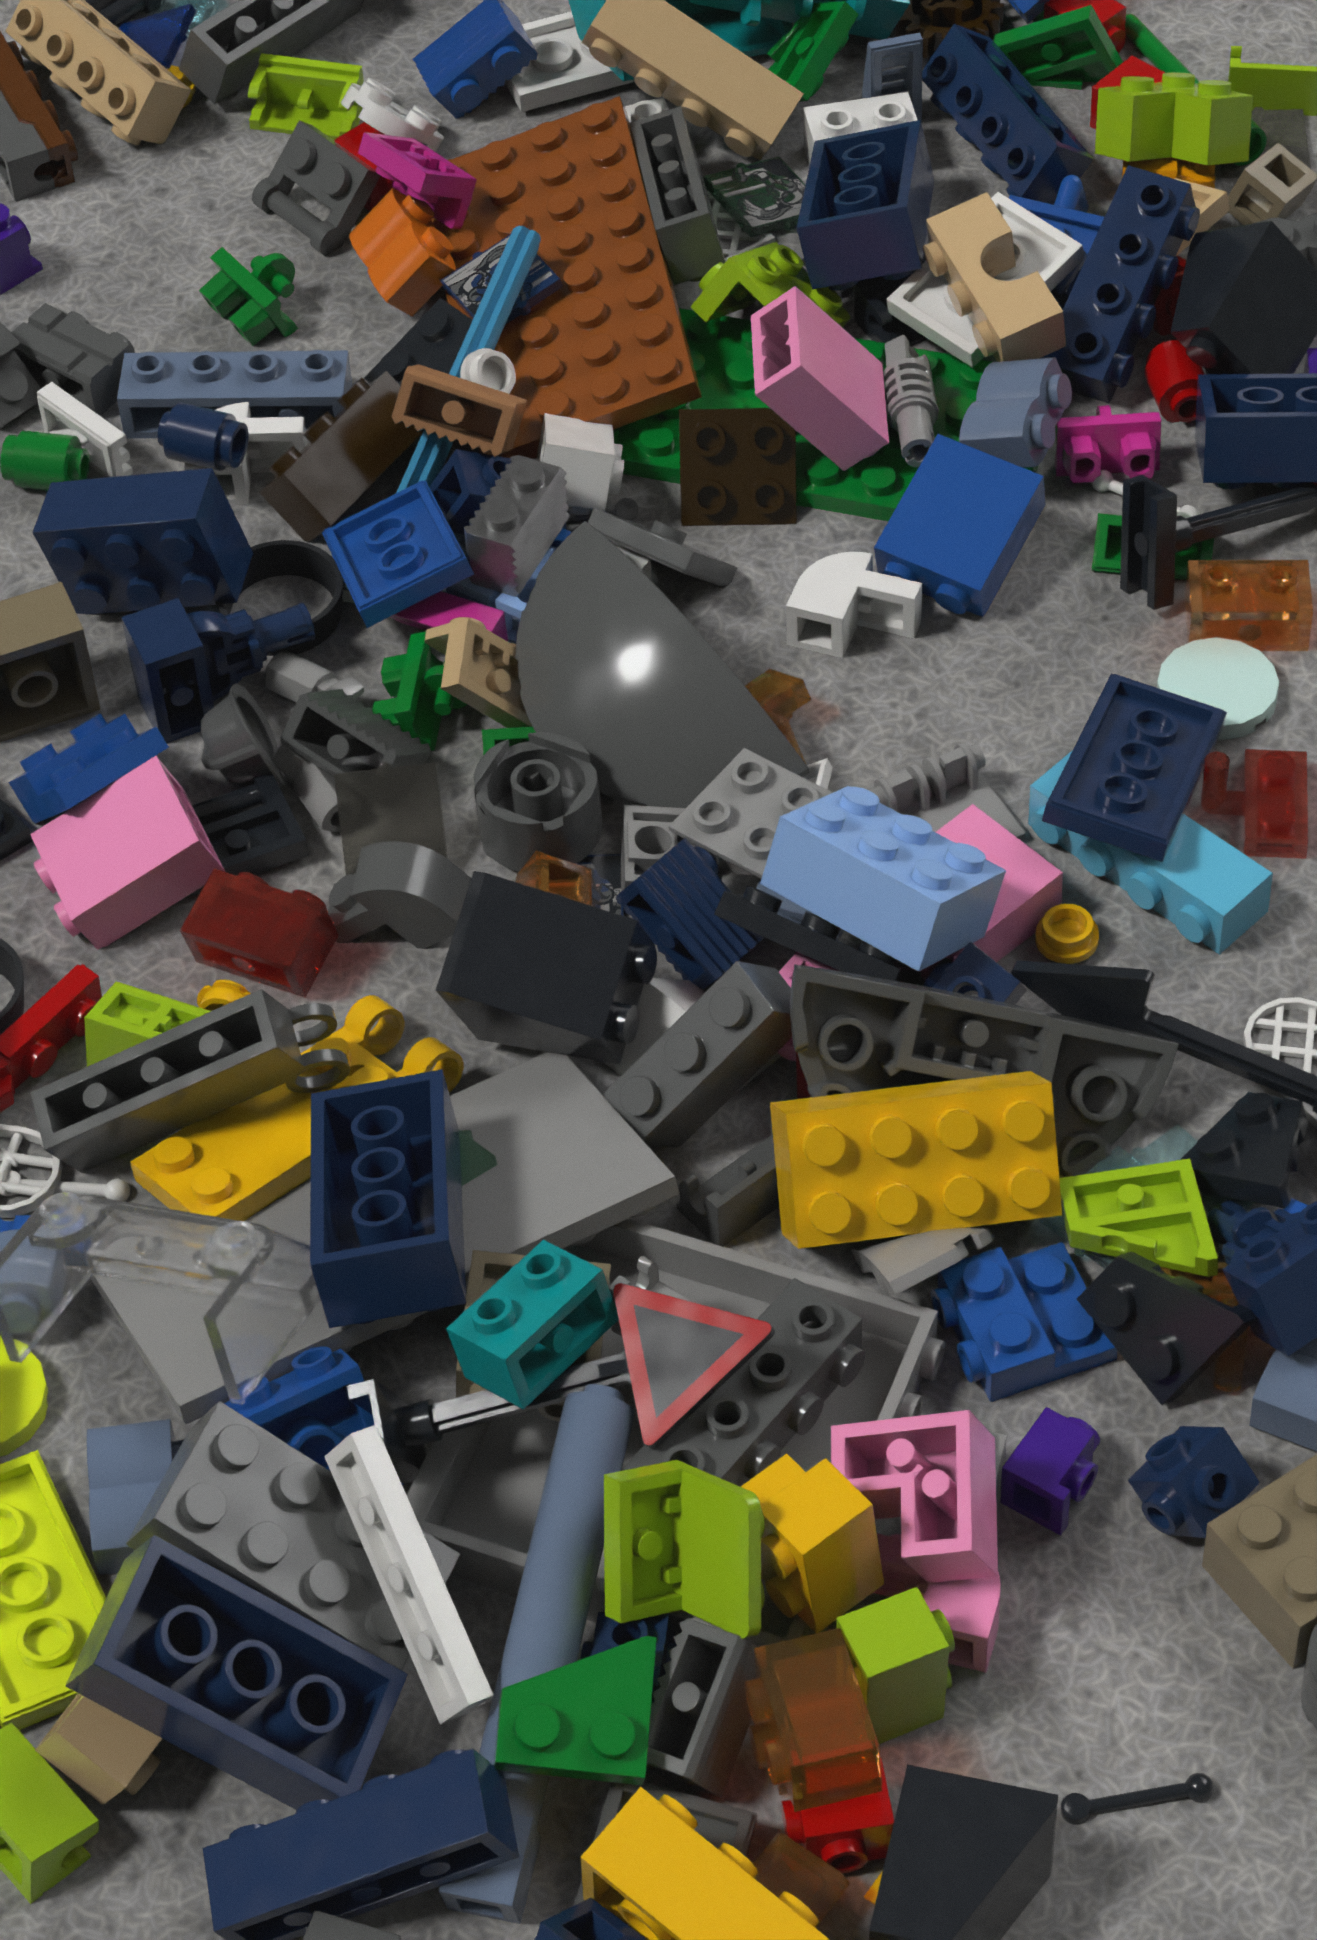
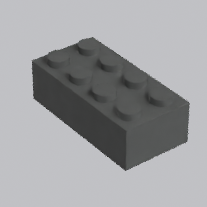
[126,1401,460,1670]

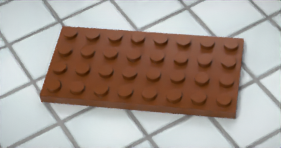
[431,96,702,459]

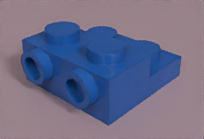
[8,713,169,824]
[930,1242,1118,1402]
[224,1346,403,1485]

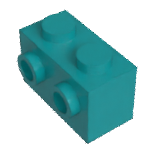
[446,1240,619,1410]

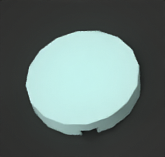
[1157,637,1279,740]

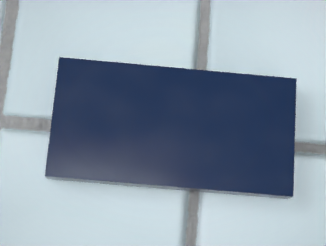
[1042,674,1227,862]

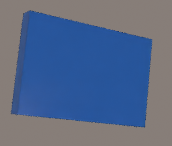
[322,480,474,628]

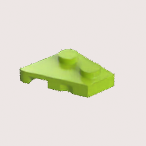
[1059,1158,1218,1277]

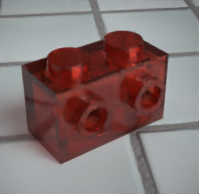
[180,869,339,998]

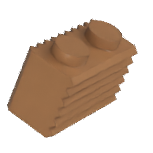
[392,364,527,457]

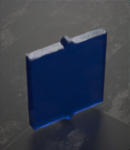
[119,4,197,69]

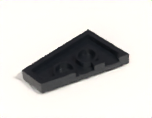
[714,885,921,985]

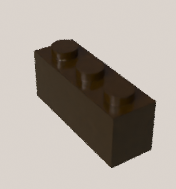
[259,371,424,542]

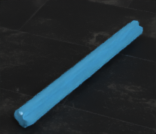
[396,226,541,493]

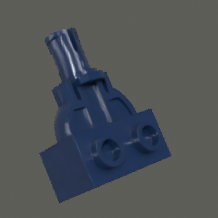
[121,598,315,743]
[1207,1201,1317,1356]

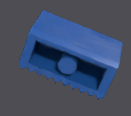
[412,0,538,118]

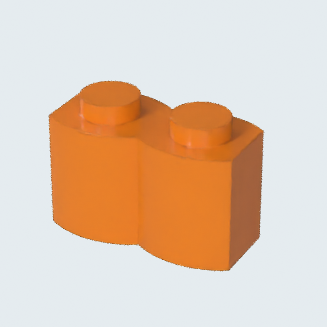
[349,188,456,317]

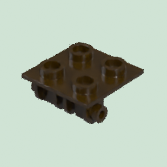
[679,408,797,526]

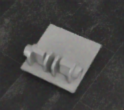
[869,743,1026,839]
[668,748,833,879]

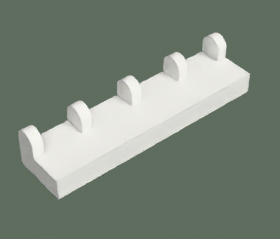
[324,1425,493,1725]

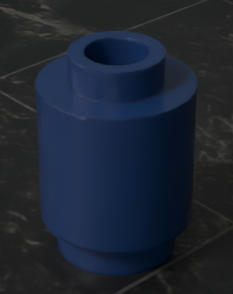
[157,402,249,471]

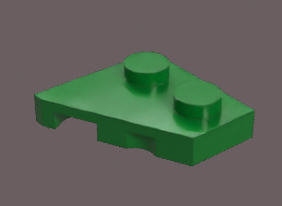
[767,1,859,102]
[994,5,1123,90]
[493,1636,657,1785]

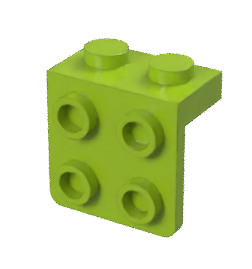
[691,242,850,328]
[604,1460,765,1639]

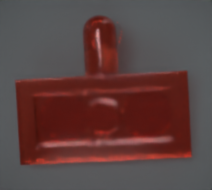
[1201,749,1308,859]

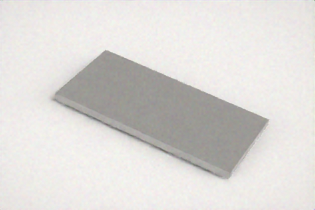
[84,1052,679,1424]

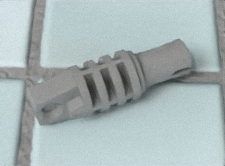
[883,335,939,467]

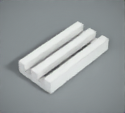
[37,382,133,478]

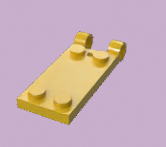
[130,995,464,1242]

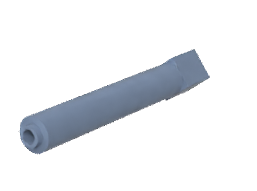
[438,1384,635,1924]

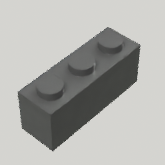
[603,961,792,1148]

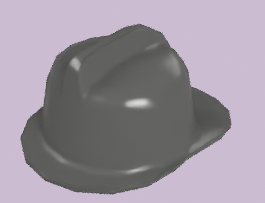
[201,684,285,787]

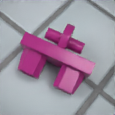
[1055,405,1161,483]

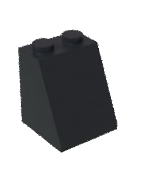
[1170,221,1317,374]
[436,871,657,1064]
[869,1764,1058,1940]

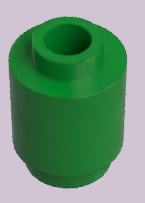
[0,430,90,490]

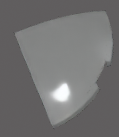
[850,1225,995,1296]

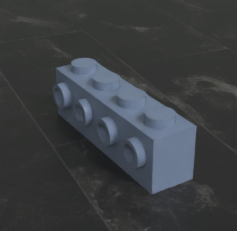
[117,350,353,439]

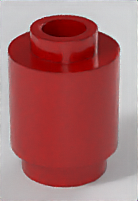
[1145,340,1206,423]

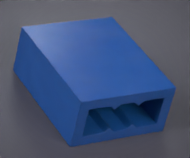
[874,434,1046,617]

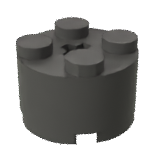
[474,732,603,876]

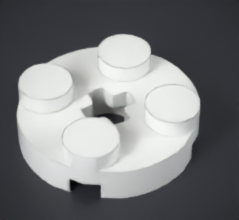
[341,78,444,152]

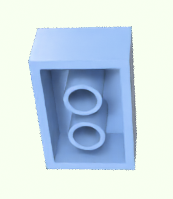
[760,786,1006,971]

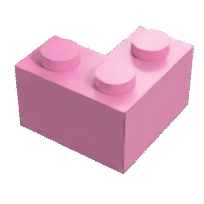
[831,1410,998,1583]

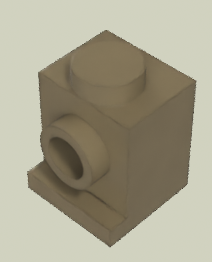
[1228,143,1317,225]

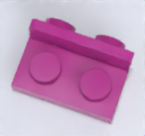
[358,132,477,229]

